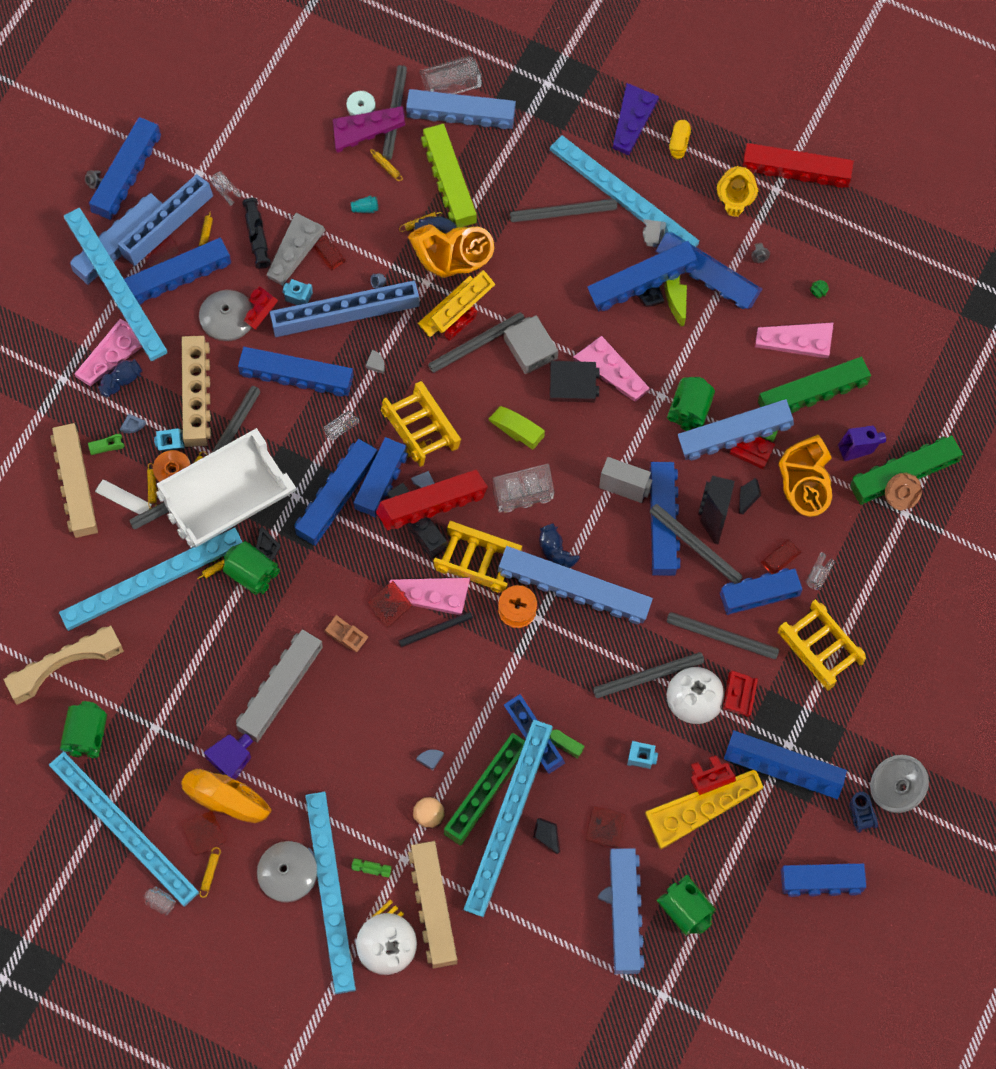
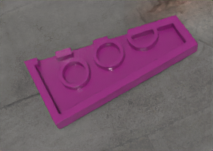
[333,106,405,153]

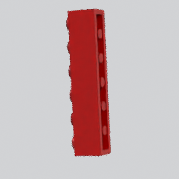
[742,143,854,188]
[376,469,488,531]

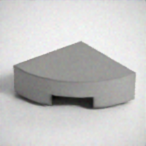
[366,350,385,374]

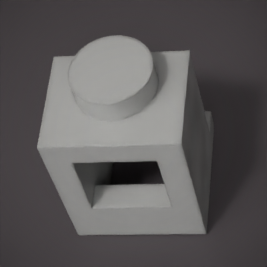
[643,219,666,247]

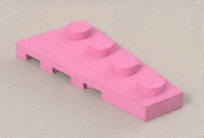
[75,319,142,387]
[755,323,833,359]
[573,336,650,402]
[386,578,470,615]

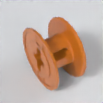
[498,585,537,628]

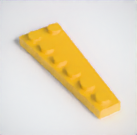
[645,770,763,850]

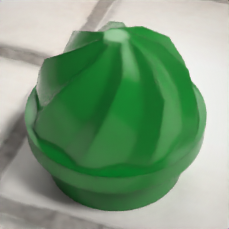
[809,280,829,299]

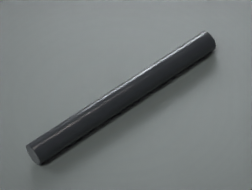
[398,611,473,648]

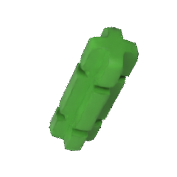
[352,858,391,877]

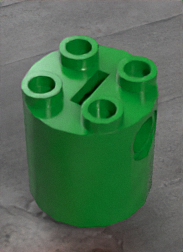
[667,377,715,431]
[223,541,280,595]
[60,701,107,758]
[657,875,717,936]

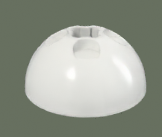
[667,667,725,724]
[356,913,417,975]

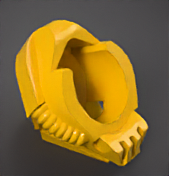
[717,166,758,217]

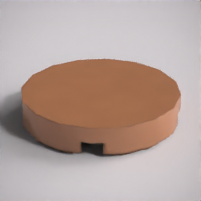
[885,473,922,511]

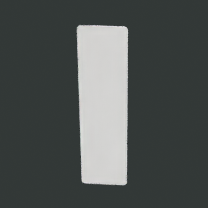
[95,480,152,514]

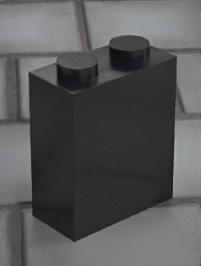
[550,361,600,402]

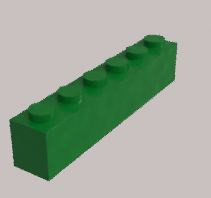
[758,357,871,413]
[850,436,963,505]
[444,733,525,846]

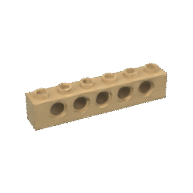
[182,336,211,447]

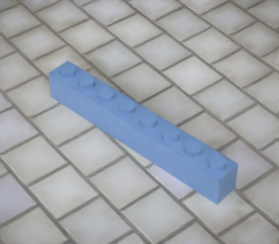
[270,280,419,337]
[497,546,653,624]

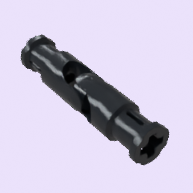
[242,198,271,269]

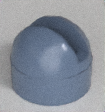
[370,273,386,289]

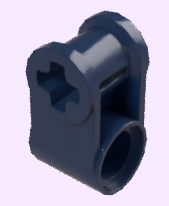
[849,792,878,833]

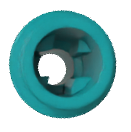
[351,195,378,213]

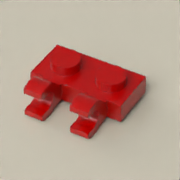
[445,306,478,341]
[691,755,736,795]

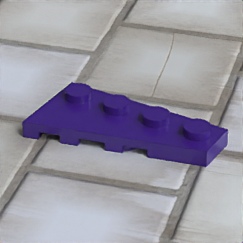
[613,83,659,155]

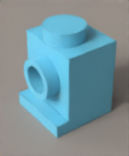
[283,279,313,305]
[154,429,185,451]
[627,741,658,769]

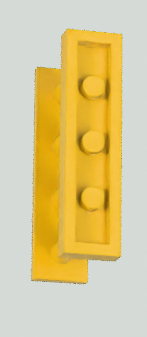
[418,270,495,337]
[381,381,461,467]
[434,521,522,593]
[778,599,866,691]

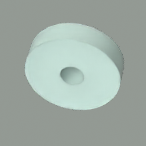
[347,91,375,116]

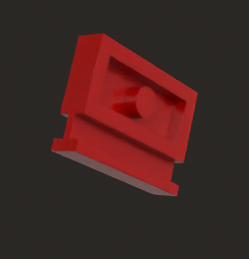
[729,437,776,470]
[722,671,758,717]

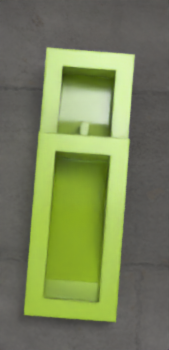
[664,275,687,326]
[489,406,545,450]

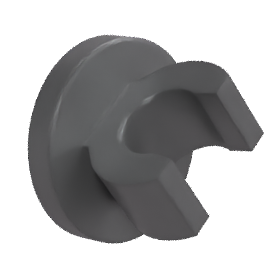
[85,170,103,189]
[751,243,770,263]

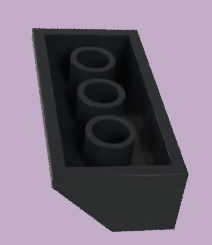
[698,476,735,544]

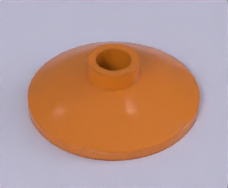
[153,450,191,482]

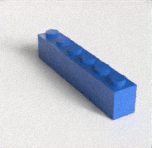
[89,117,161,220]
[656,232,762,309]
[124,237,231,305]
[587,240,699,312]
[238,347,354,396]
[294,439,378,546]
[650,462,680,576]
[724,730,847,799]

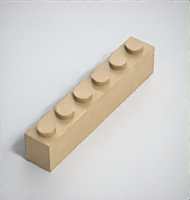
[50,423,98,538]
[408,841,457,968]

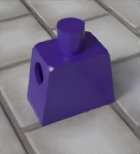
[838,426,886,461]
[204,733,253,779]

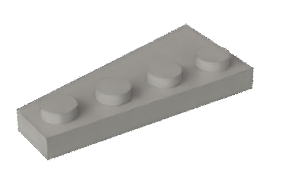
[267,213,325,286]

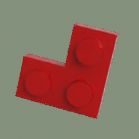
[244,286,278,330]

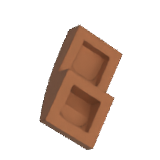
[324,615,368,653]

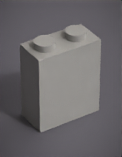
[504,315,558,375]
[599,457,653,503]

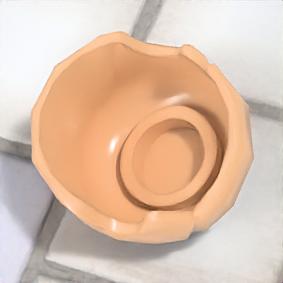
[413,797,445,828]

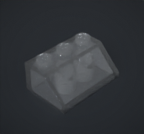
[420,56,481,94]
[493,463,554,513]

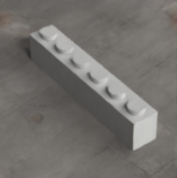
[236,629,323,743]

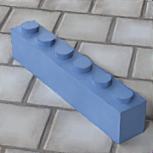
[406,89,516,129]
[118,174,213,266]
[70,193,163,285]
[678,399,794,460]
[610,849,644,974]

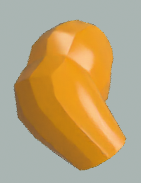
[408,224,494,278]
[778,435,832,517]
[182,769,271,823]

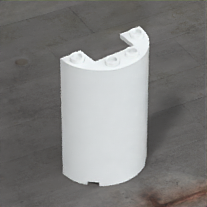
[156,428,296,548]

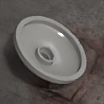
[199,290,253,341]
[870,755,929,813]
[257,841,317,902]

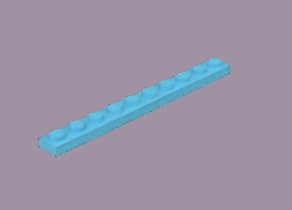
[550,135,699,247]
[64,208,168,361]
[59,528,242,631]
[464,719,553,917]
[49,751,199,907]
[306,792,356,994]

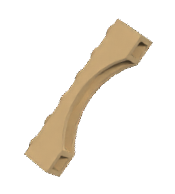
[3,626,124,705]

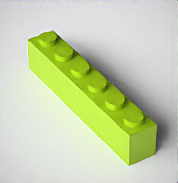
[421,124,477,228]

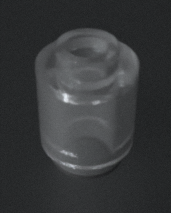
[144,887,176,915]

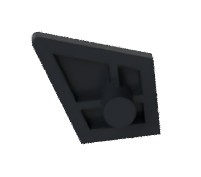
[637,287,664,307]
[739,478,762,515]
[256,527,281,561]
[533,817,560,854]

